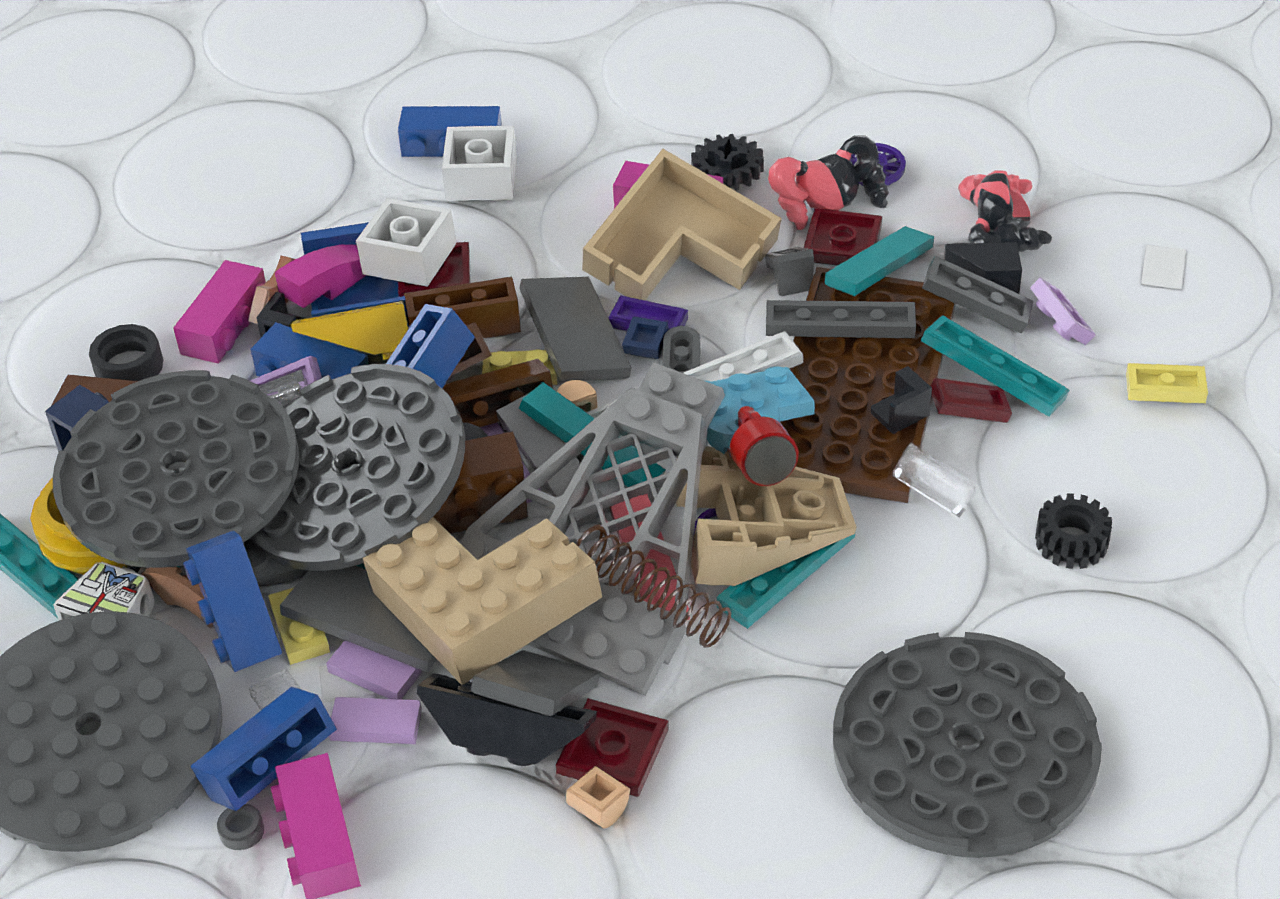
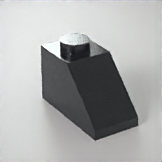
[944,242,1022,294]

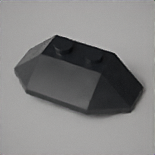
[416,673,597,766]

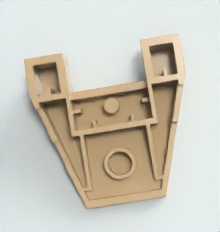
[676,446,857,586]

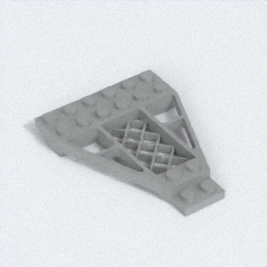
[460,362,725,696]

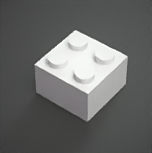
[442,126,517,201]
[356,198,457,287]

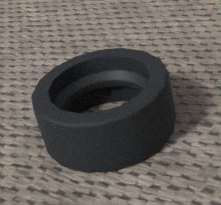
[89,324,164,381]

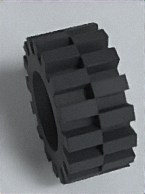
[1035,493,1112,569]

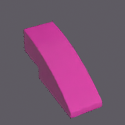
[275,245,366,308]

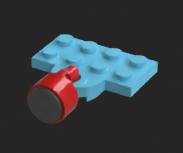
[705,366,815,486]

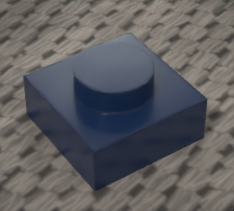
[622,316,669,359]

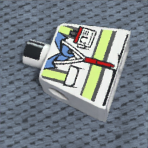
[53,562,155,620]

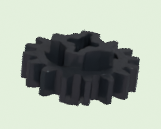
[691,134,764,191]

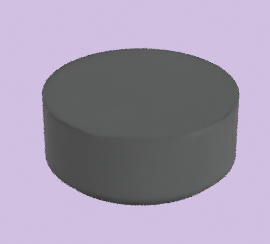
[217,804,264,850]

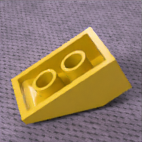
[291,301,408,360]

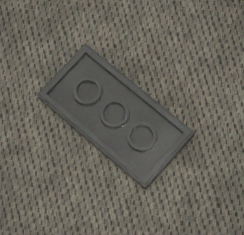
[519,276,632,382]
[280,566,437,672]

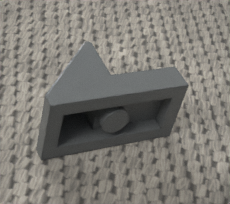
[765,247,814,296]

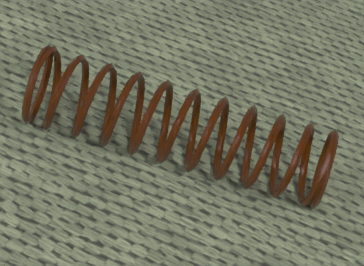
[576,525,731,648]

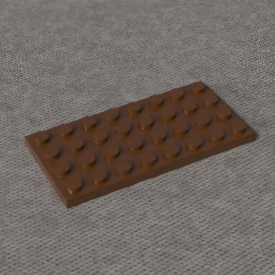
[780,267,956,503]

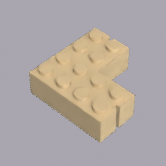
[582,149,781,300]
[363,517,602,685]

